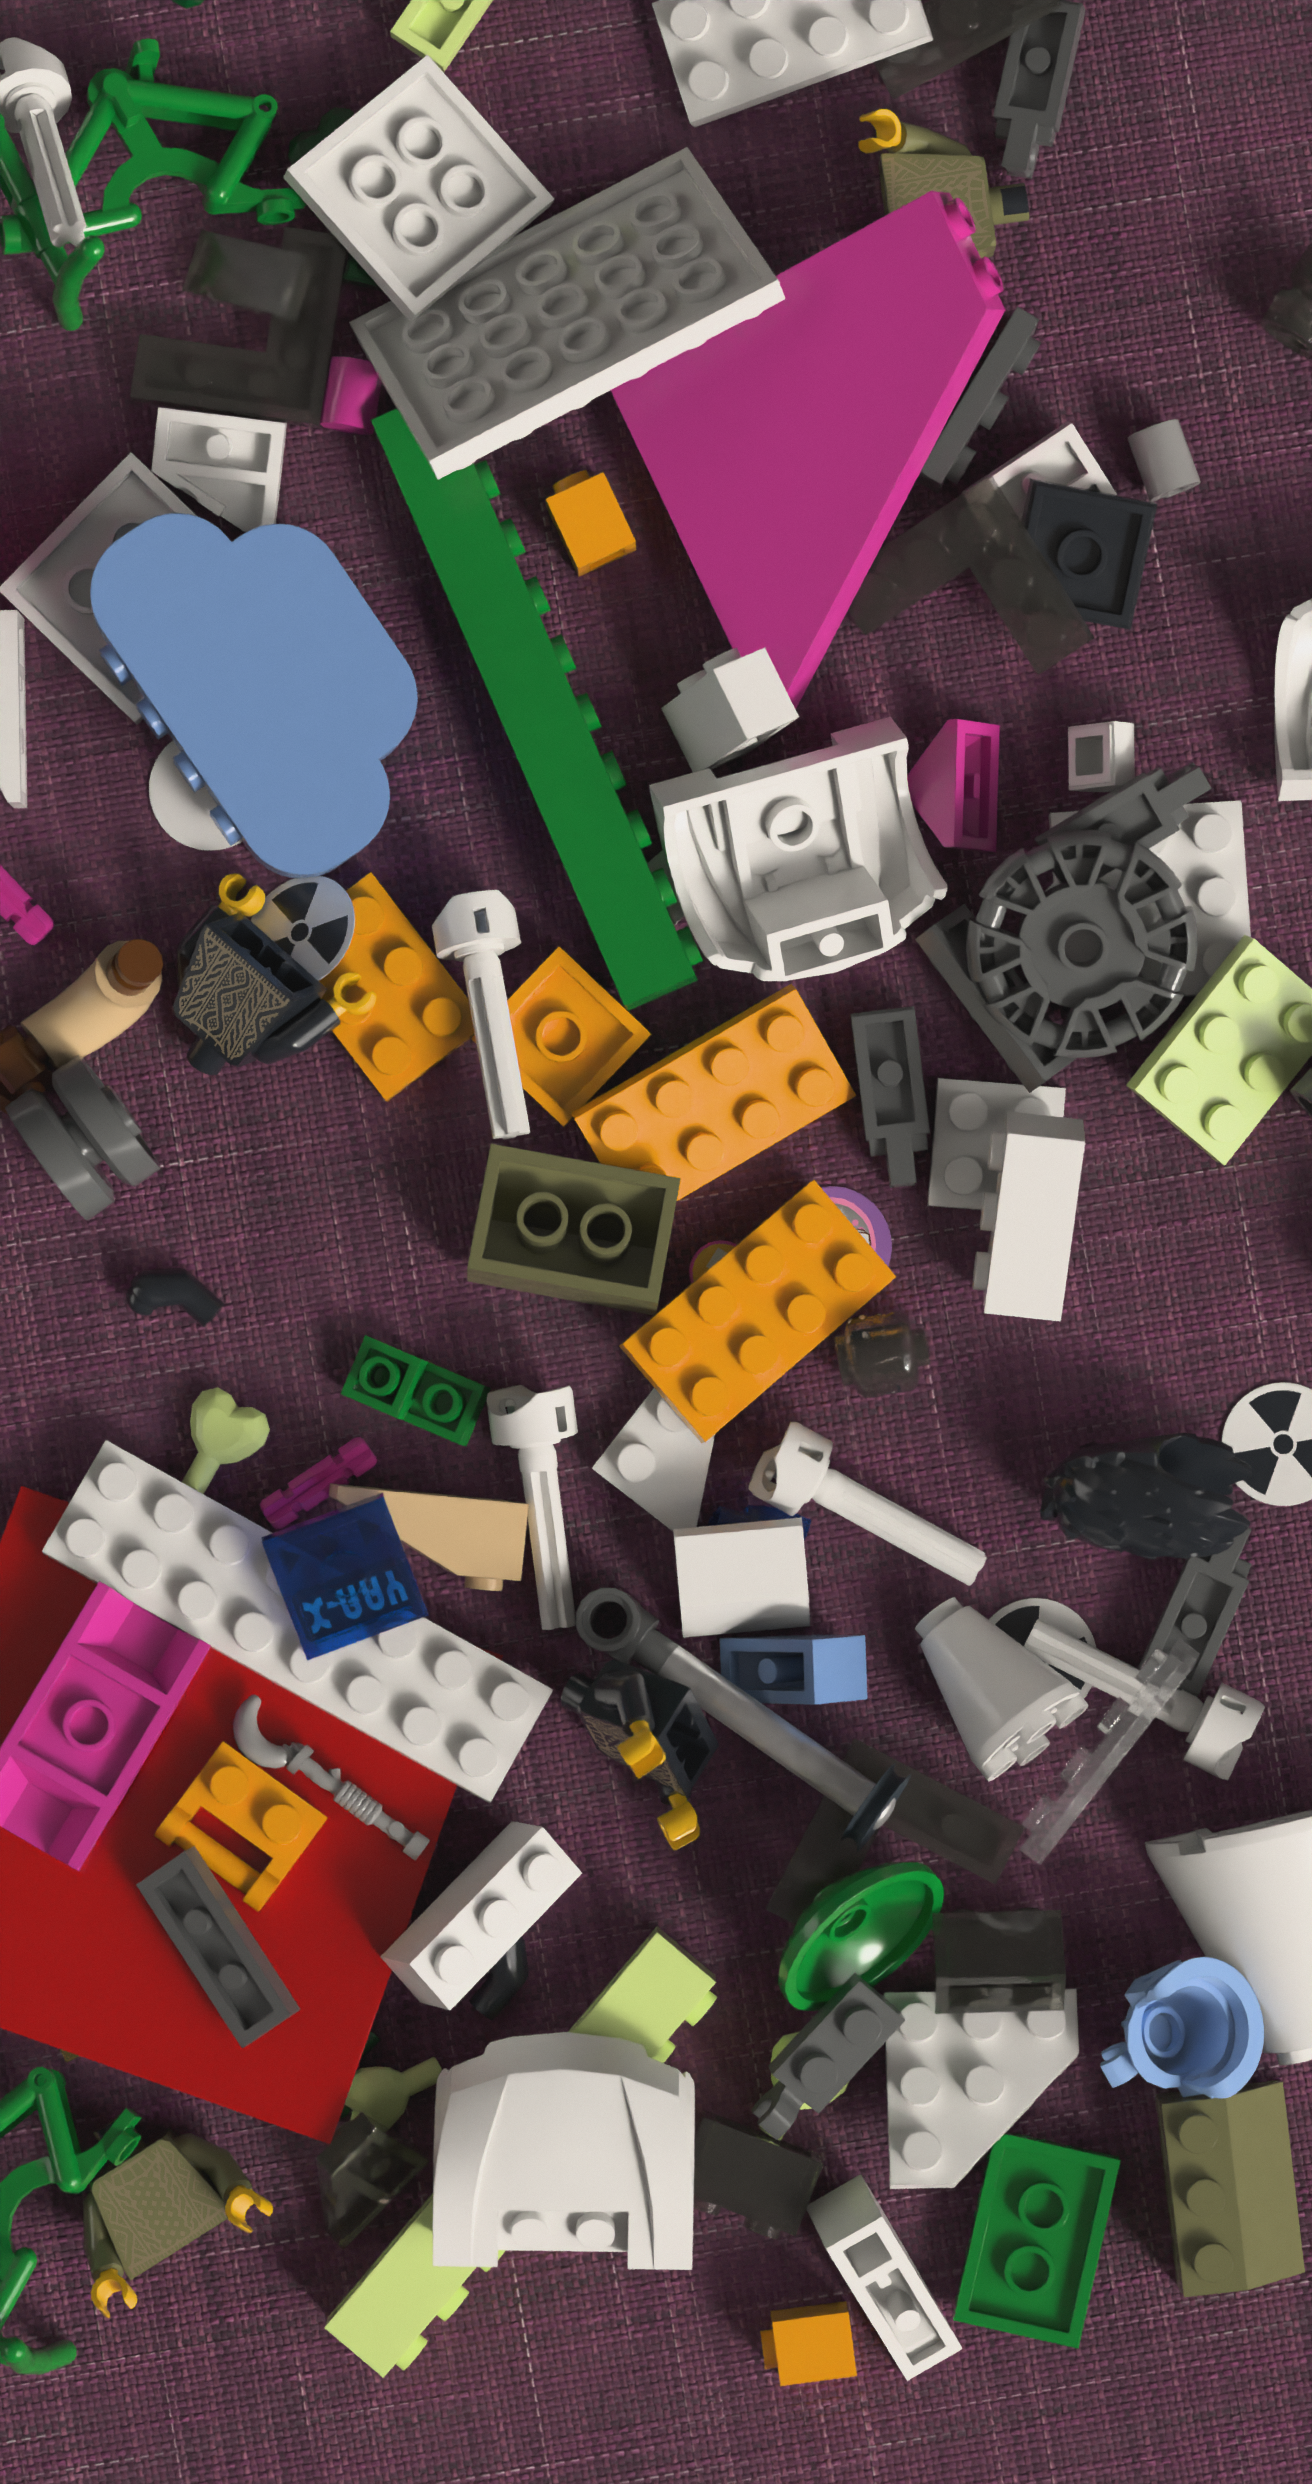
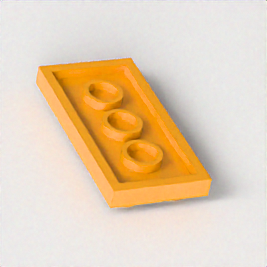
[571,984,856,1201]
[619,1180,896,1443]

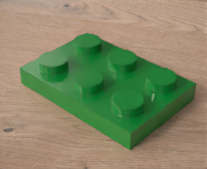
[952,2131,1121,2349]

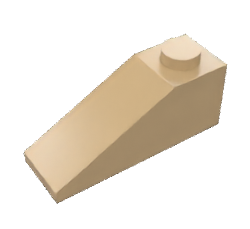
[329,1483,529,1591]

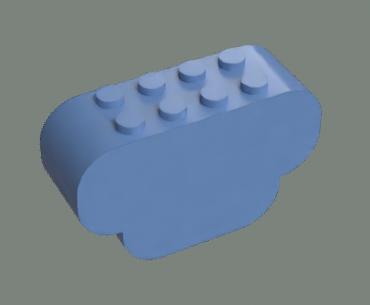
[90,513,417,878]

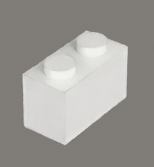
[661,648,799,772]

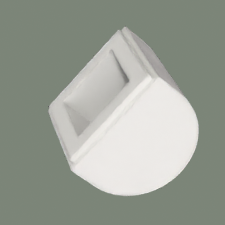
[1068,721,1135,792]

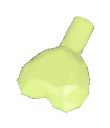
[182,1387,270,1494]
[345,2057,442,2138]

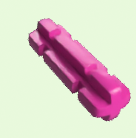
[0,865,55,945]
[260,1437,377,1529]

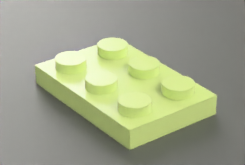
[1126,935,1312,1166]

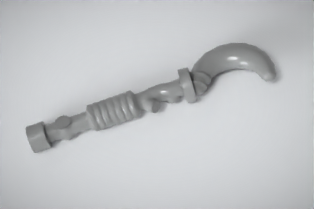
[233,1694,430,1861]

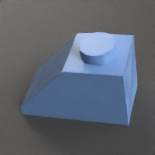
[720,1634,867,1705]

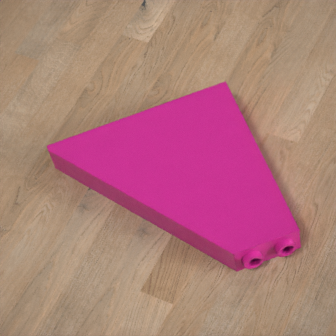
[610,191,1005,709]

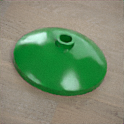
[778,1861,944,2011]

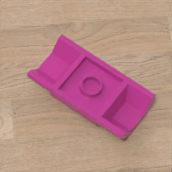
[0,1581,211,1871]

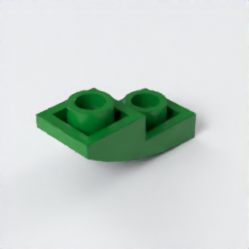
[340,1335,491,1447]

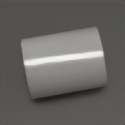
[1127,419,1201,502]

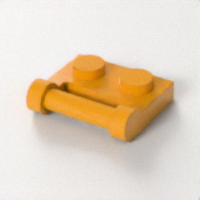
[154,1741,327,1912]

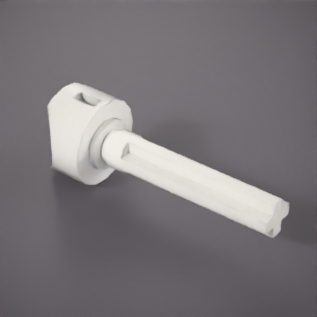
[0,37,87,248]
[432,890,530,1140]
[487,1385,578,1630]
[748,1422,987,1586]
[1024,1619,1265,1780]

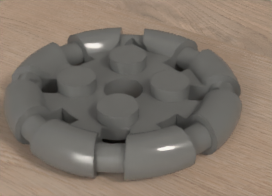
[966,830,1198,1058]

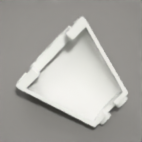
[1145,1810,1312,2065]

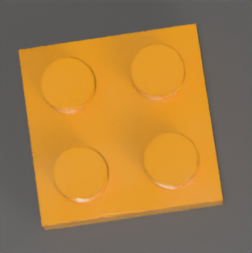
[471,946,652,1127]

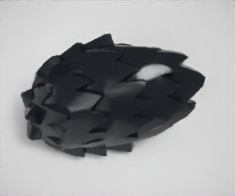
[1040,1433,1252,1560]

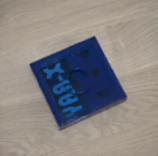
[262,1492,429,1660]

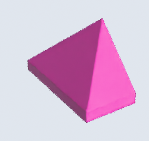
[907,719,1000,853]

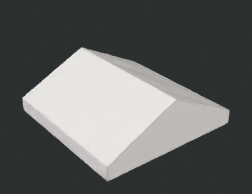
[673,1518,810,1638]

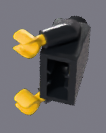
[173,873,377,1075]
[561,1660,719,1850]

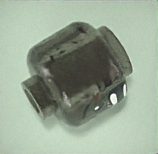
[835,1309,931,1398]

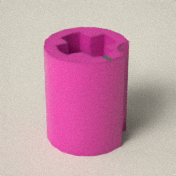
[320,357,382,435]

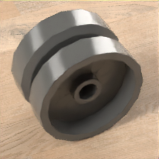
[5,1055,161,1221]

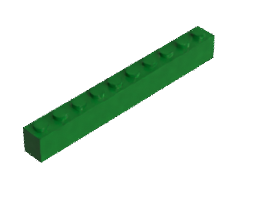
[371,409,703,1011]

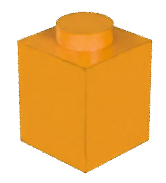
[546,470,636,577]
[760,2301,857,2386]

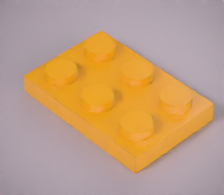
[319,872,475,1102]

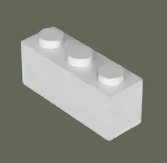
[972,1111,1085,1321]
[380,1821,582,2010]

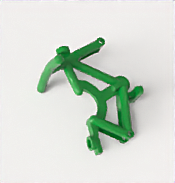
[0,39,306,331]
[0,2067,142,2375]

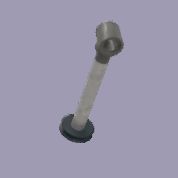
[576,1588,911,1853]

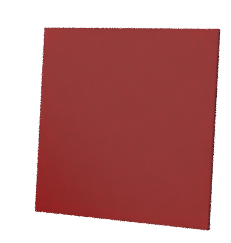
[0,1486,503,2144]

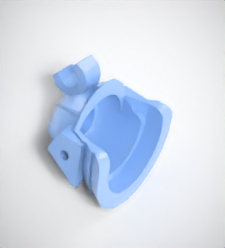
[1100,1957,1264,2099]

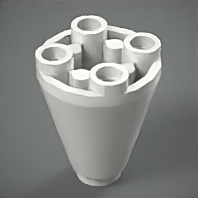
[915,1597,1089,1782]

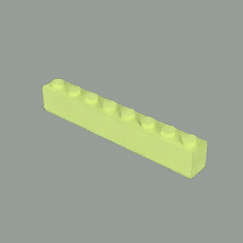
[324,1926,717,2378]

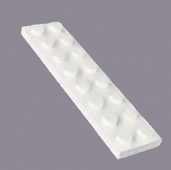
[42,1440,553,1803]

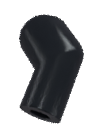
[126,1267,225,1328]
[469,1936,529,2021]

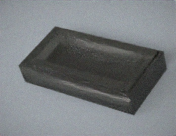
[182,230,315,322]

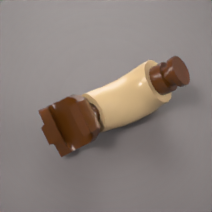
[0,939,163,1116]

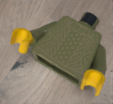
[859,109,1029,258]
[83,2115,273,2318]

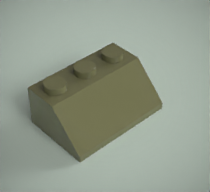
[467,1144,681,1315]
[1155,2080,1305,2297]

